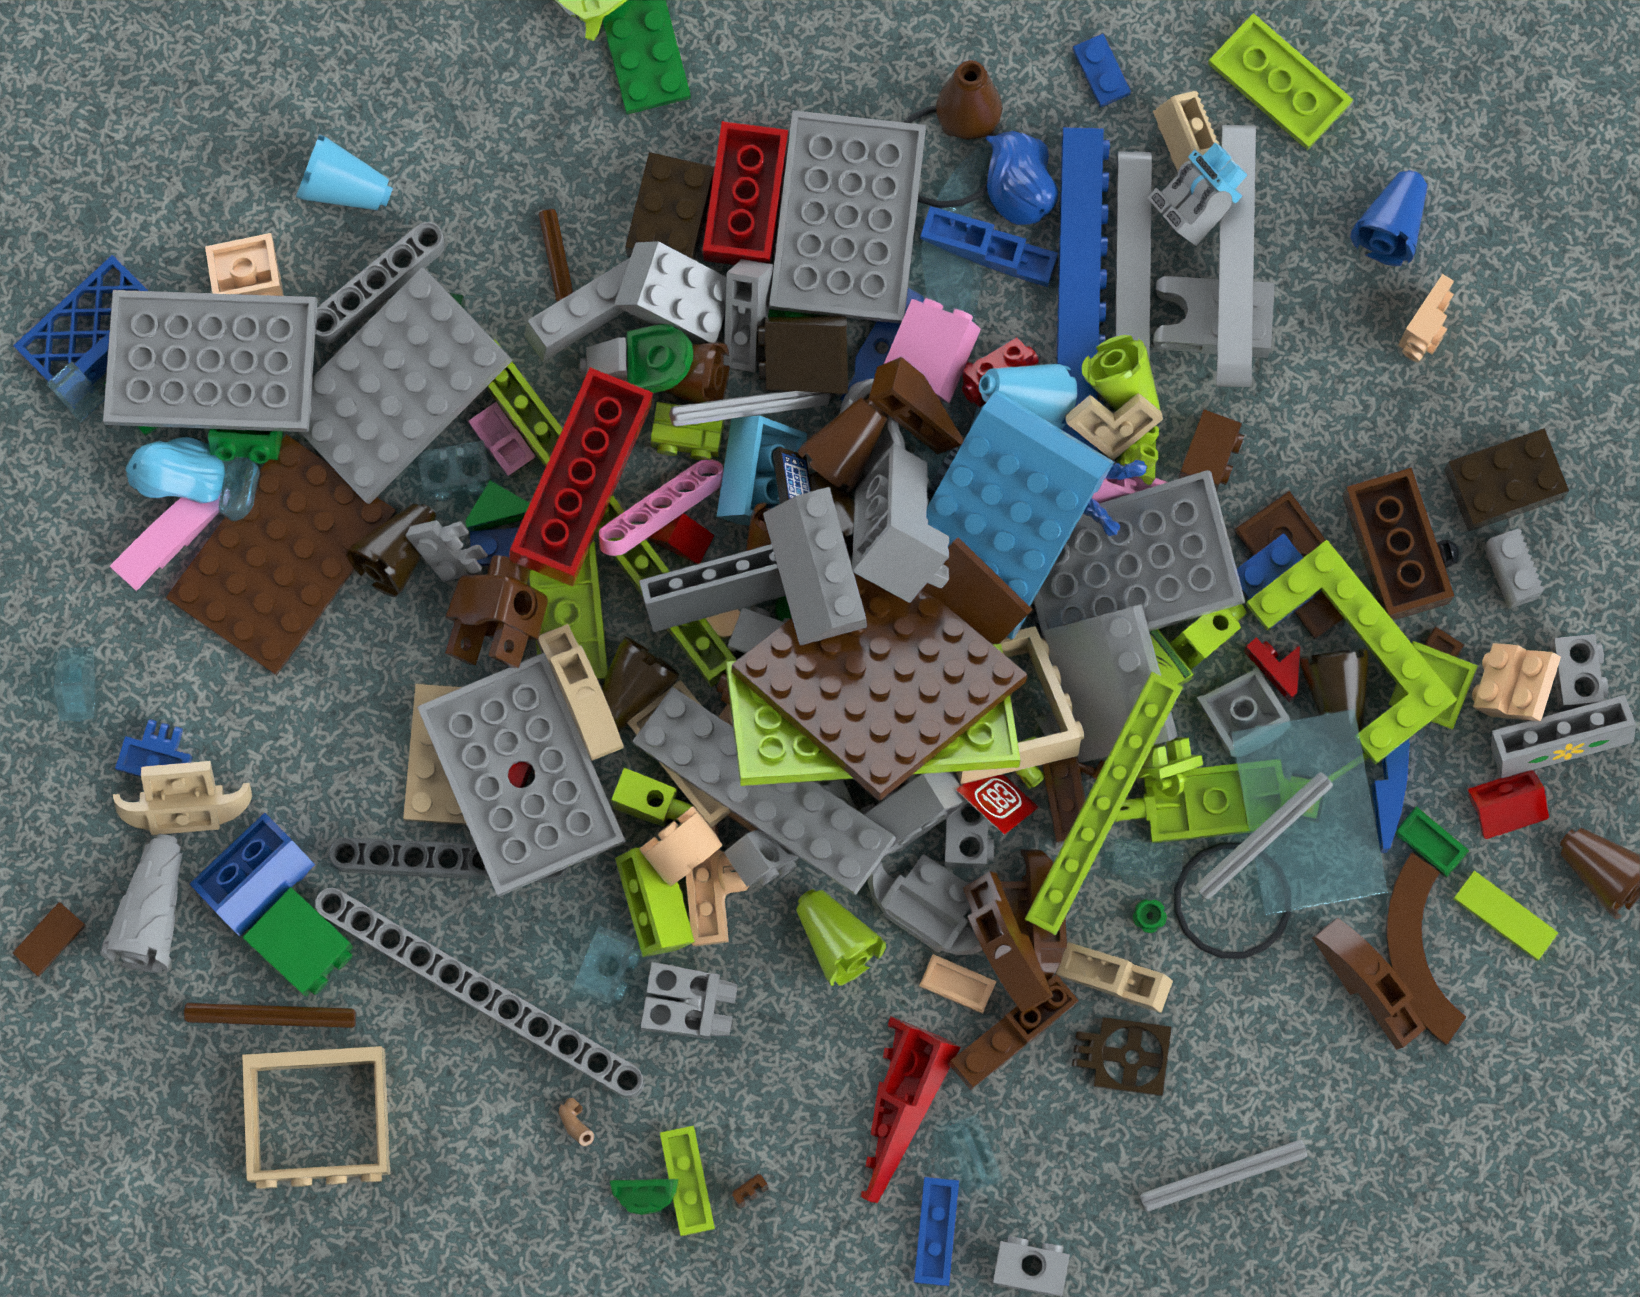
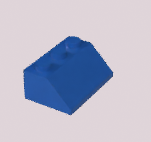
[190,813,315,937]

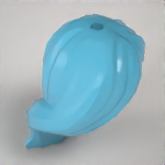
[126,437,225,503]

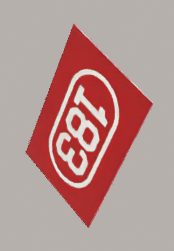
[956,774,1039,835]

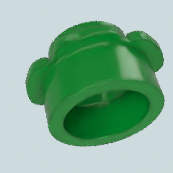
[1133,899,1167,933]

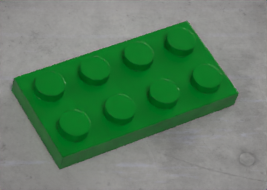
[602,0,691,115]

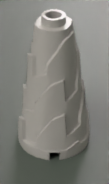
[100,834,183,973]

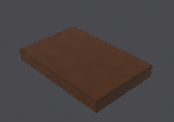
[921,537,1033,645]

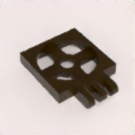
[1072,1017,1172,1096]

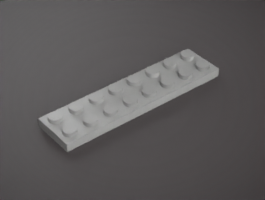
[632,686,896,895]

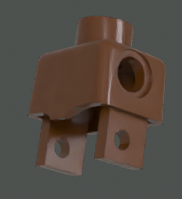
[445,555,548,668]

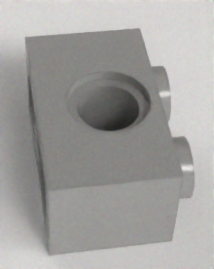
[992,1236,1070,1297]

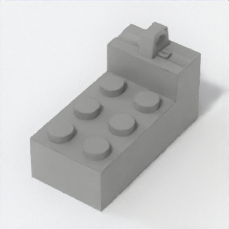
[852,444,949,603]

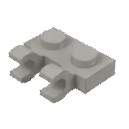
[406,520,487,582]

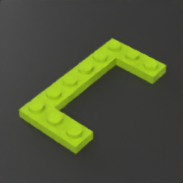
[1246,540,1457,765]

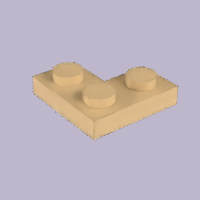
[1065,393,1163,460]

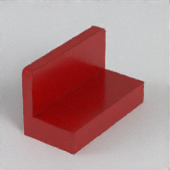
[1467,770,1549,839]

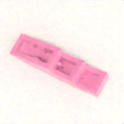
[110,488,233,591]

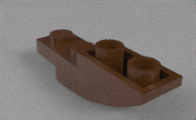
[963,871,1053,1013]
[1312,918,1426,1050]
[948,974,1079,1091]

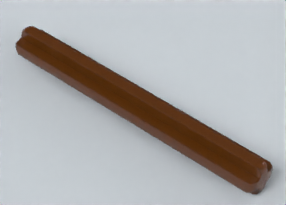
[184,1003,356,1028]

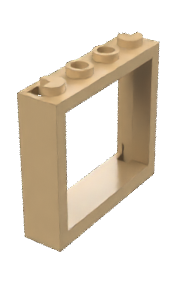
[956,626,1084,784]
[242,1046,390,1189]

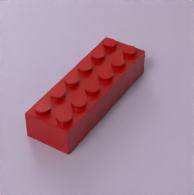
[509,367,653,587]

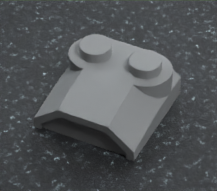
[1197,667,1291,757]

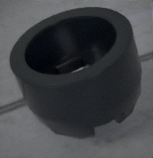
[1437,540,1460,568]

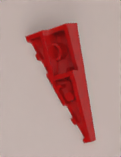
[861,1016,961,1203]

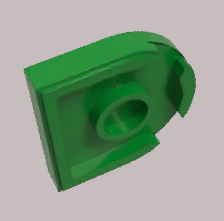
[627,324,693,393]

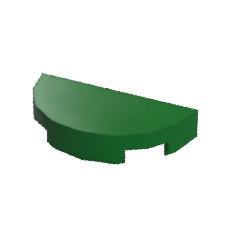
[610,1179,679,1215]

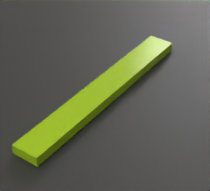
[1025,671,1183,935]

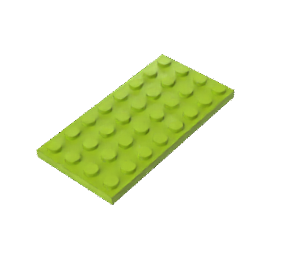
[726,644,1021,786]

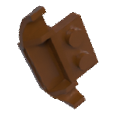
[1000,849,1067,981]

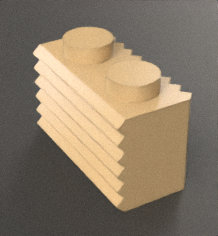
[1153,91,1219,172]

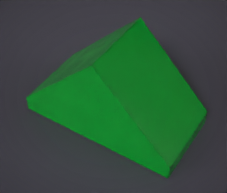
[465,481,530,534]

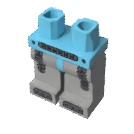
[1147,143,1248,246]

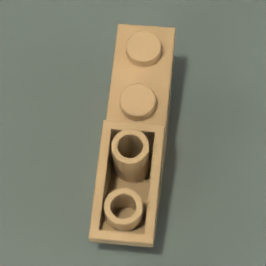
[537,624,623,761]

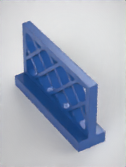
[13,255,148,405]

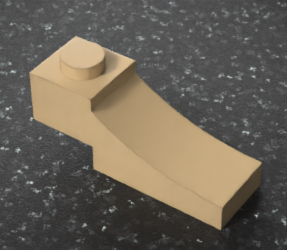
[1056,942,1173,1013]

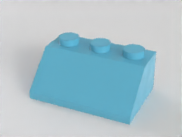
[716,415,808,526]

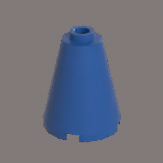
[1350,170,1428,266]

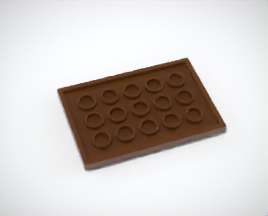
[166,434,397,676]

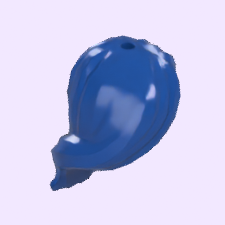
[986,131,1059,225]

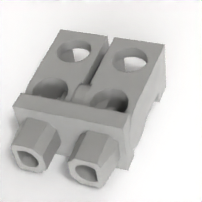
[641,962,738,1040]

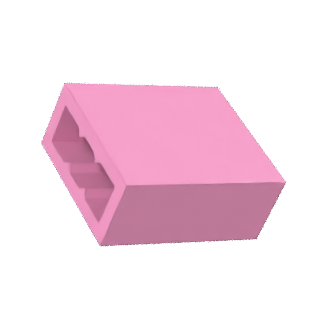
[884,298,981,403]

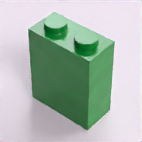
[243,887,354,997]

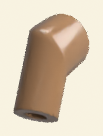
[558,1098,594,1146]

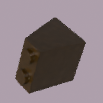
[758,316,848,394]

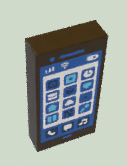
[773,447,812,504]

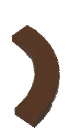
[1386,853,1466,1046]

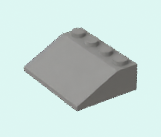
[1043,604,1178,763]

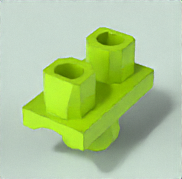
[1116,426,1159,485]
[1137,737,1203,797]

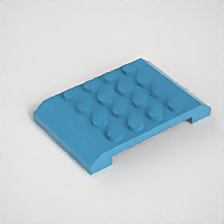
[926,391,1114,640]

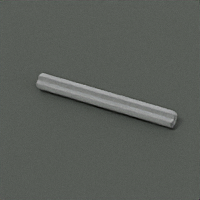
[669,391,831,427]
[1196,772,1333,899]
[1140,1140,1307,1211]

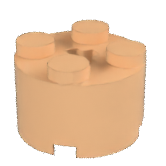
[639,806,722,887]

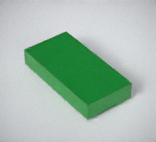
[1395,806,1469,878]

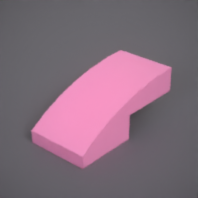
[467,402,536,476]

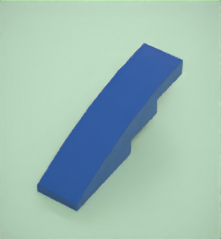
[920,206,1058,287]
[1371,739,1410,853]

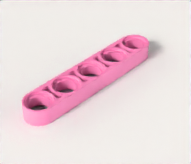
[599,459,723,556]

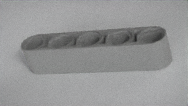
[315,222,445,344]

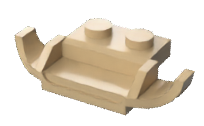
[113,761,252,835]

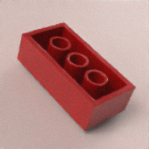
[703,121,789,265]

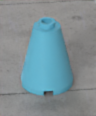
[296,134,393,210]
[979,364,1077,429]

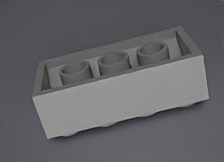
[763,487,867,645]

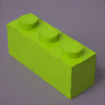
[615,847,695,957]

